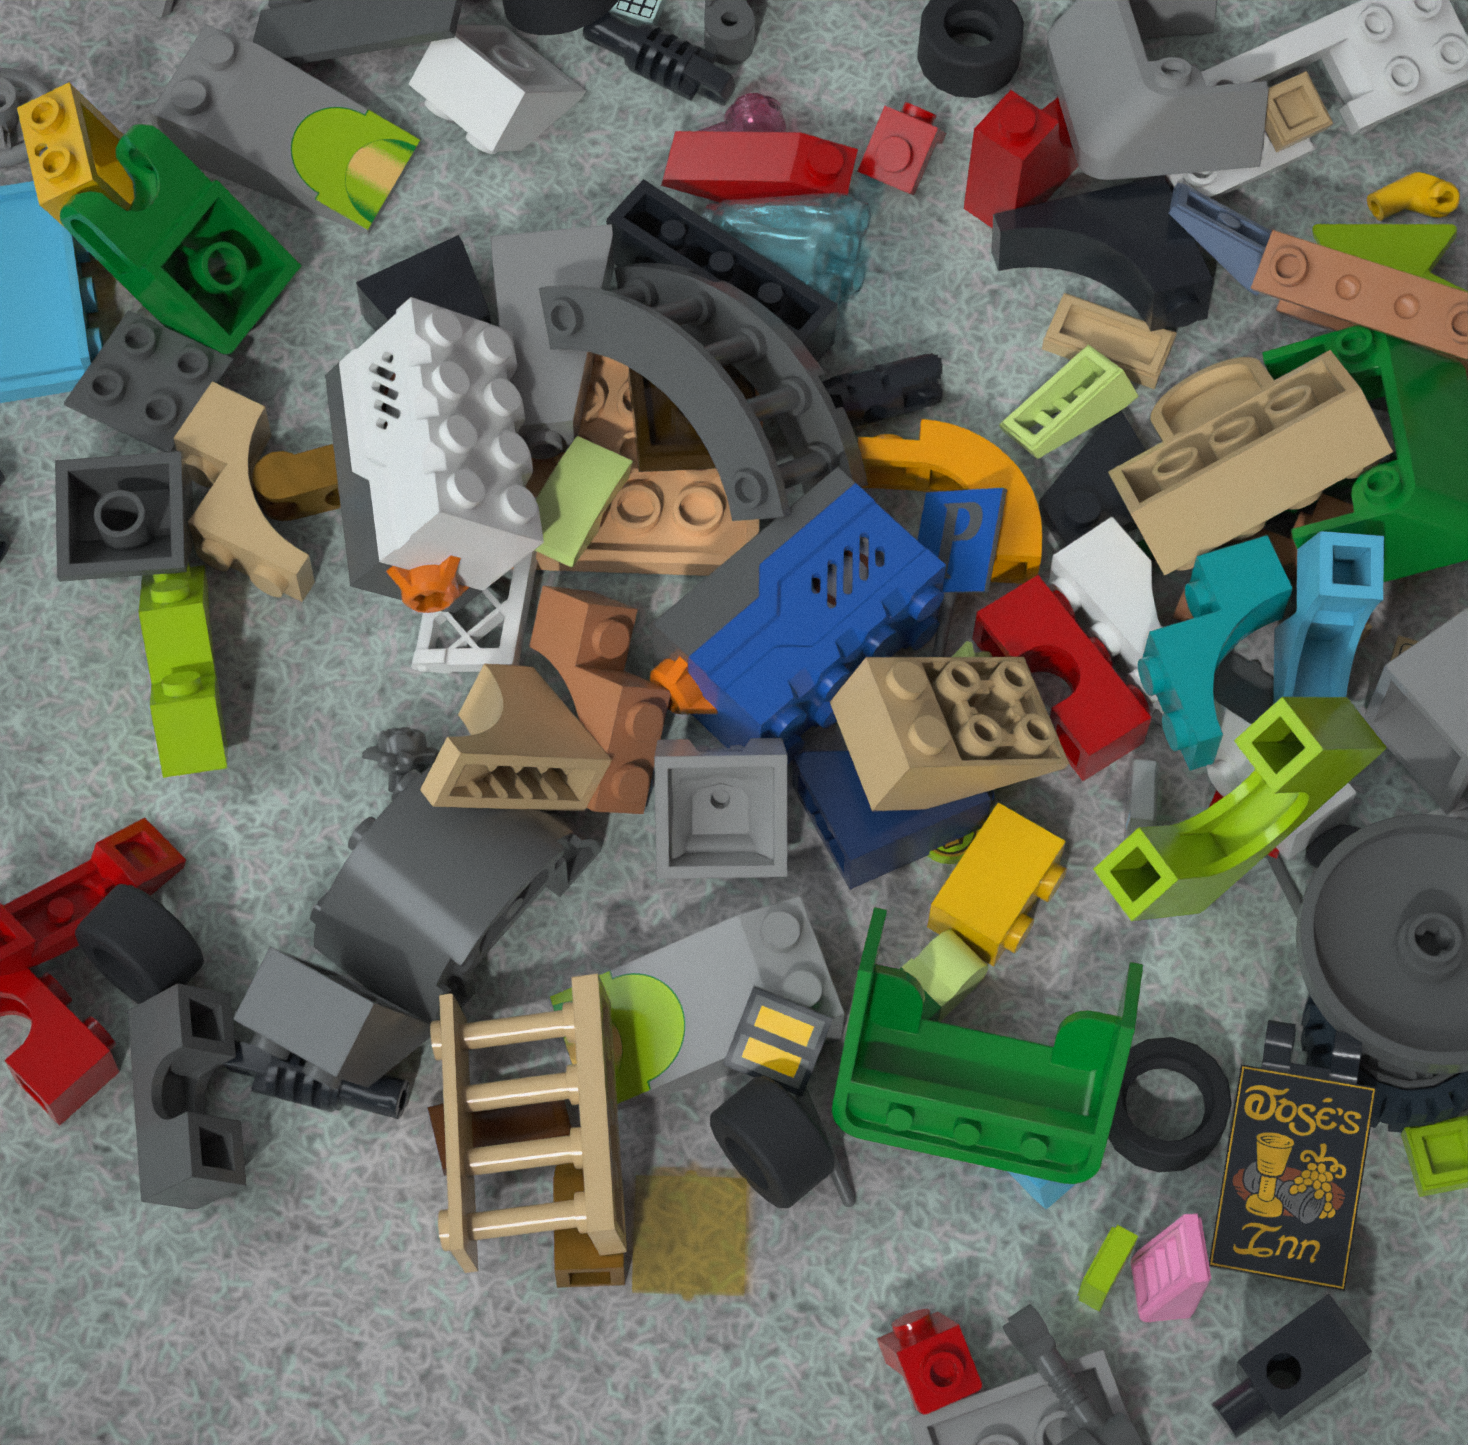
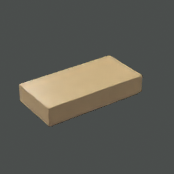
[1042,293,1177,389]

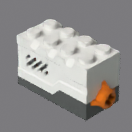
[325,297,544,614]

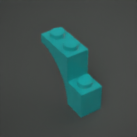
[1138,535,1293,771]

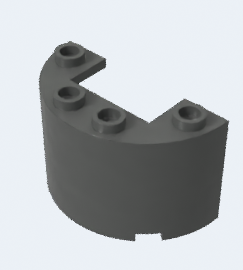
[310,766,601,1038]

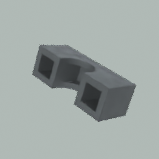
[128,983,246,1210]

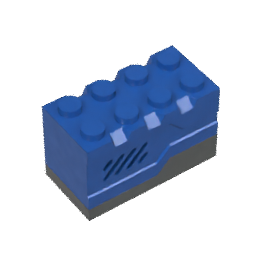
[650,467,946,765]

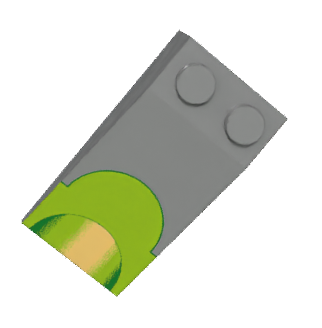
[150,24,421,235]
[550,895,844,1110]

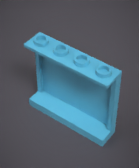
[0,181,104,403]

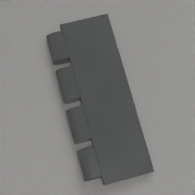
[253,0,463,65]

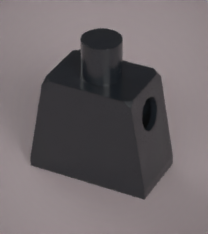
[356,235,491,332]
[1211,1294,1372,1439]

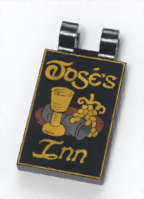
[1209,1020,1377,1292]

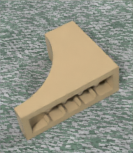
[420,663,612,811]

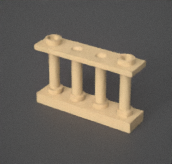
[430,973,627,1273]

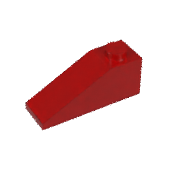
[661,131,858,234]

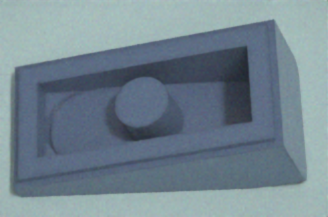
[1169,183,1272,296]

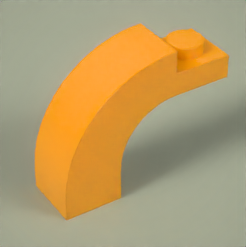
[858,419,1042,584]

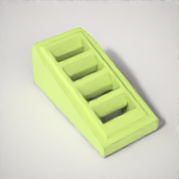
[999,344,1138,459]

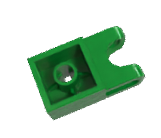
[60,124,302,355]

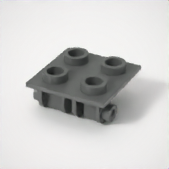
[64,310,234,452]

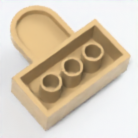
[1108,350,1393,576]

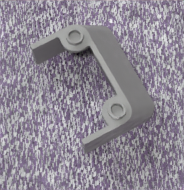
[1046,0,1269,180]

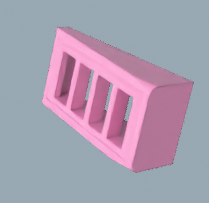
[1130,1213,1211,1322]

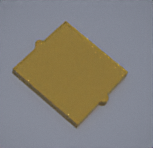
[632,1170,747,1301]

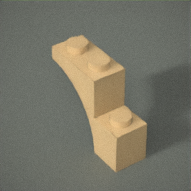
[173,381,315,602]

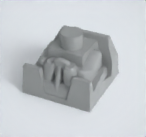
[654,738,787,879]

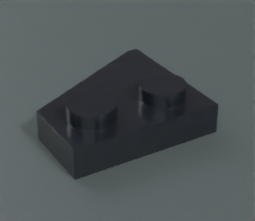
[1038,410,1146,550]

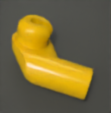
[1367,172,1460,221]

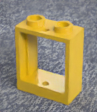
[17,82,134,228]

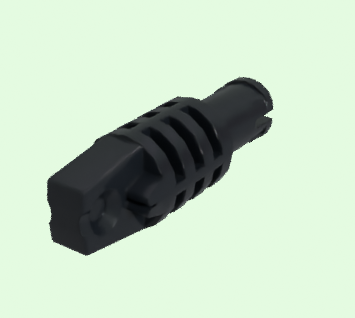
[583,12,736,106]
[223,1040,410,1119]

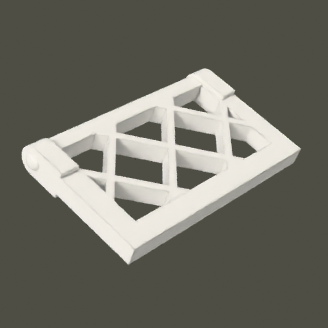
[411,497,537,674]

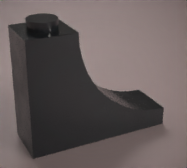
[991,175,1213,332]

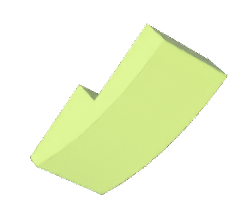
[534,436,633,567]

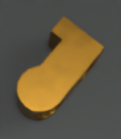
[252,430,341,521]
[553,1163,625,1288]

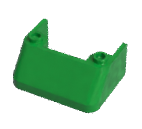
[1262,325,1468,582]
[832,907,1143,1184]

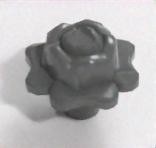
[362,727,440,792]

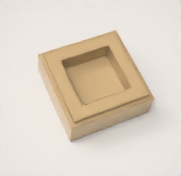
[1264,71,1334,153]

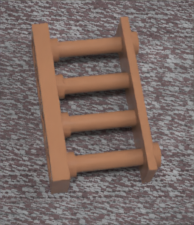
[1251,230,1468,376]

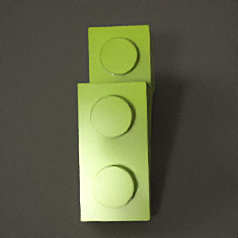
[138,563,228,778]

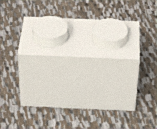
[408,25,586,154]

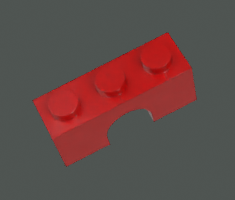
[972,575,1152,781]
[0,968,120,1126]

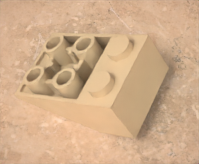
[830,657,1069,811]

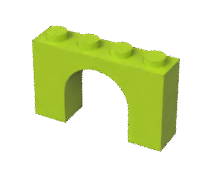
[1093,697,1387,921]

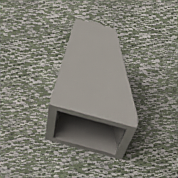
[1364,607,1468,814]

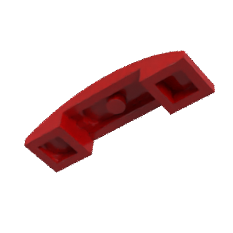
[0,817,186,976]

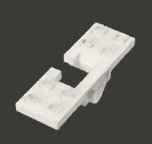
[1164,0,1468,199]

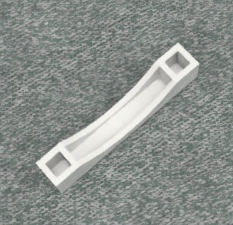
[1048,517,1357,861]

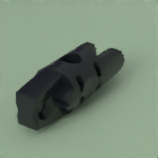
[822,353,943,428]

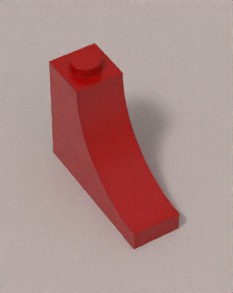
[963,90,1078,228]

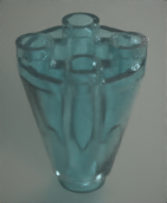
[701,193,871,306]

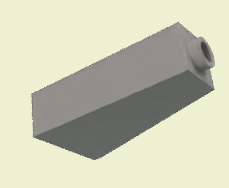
[490,224,614,459]

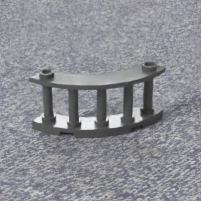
[539,263,868,521]

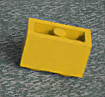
[927,802,1067,967]

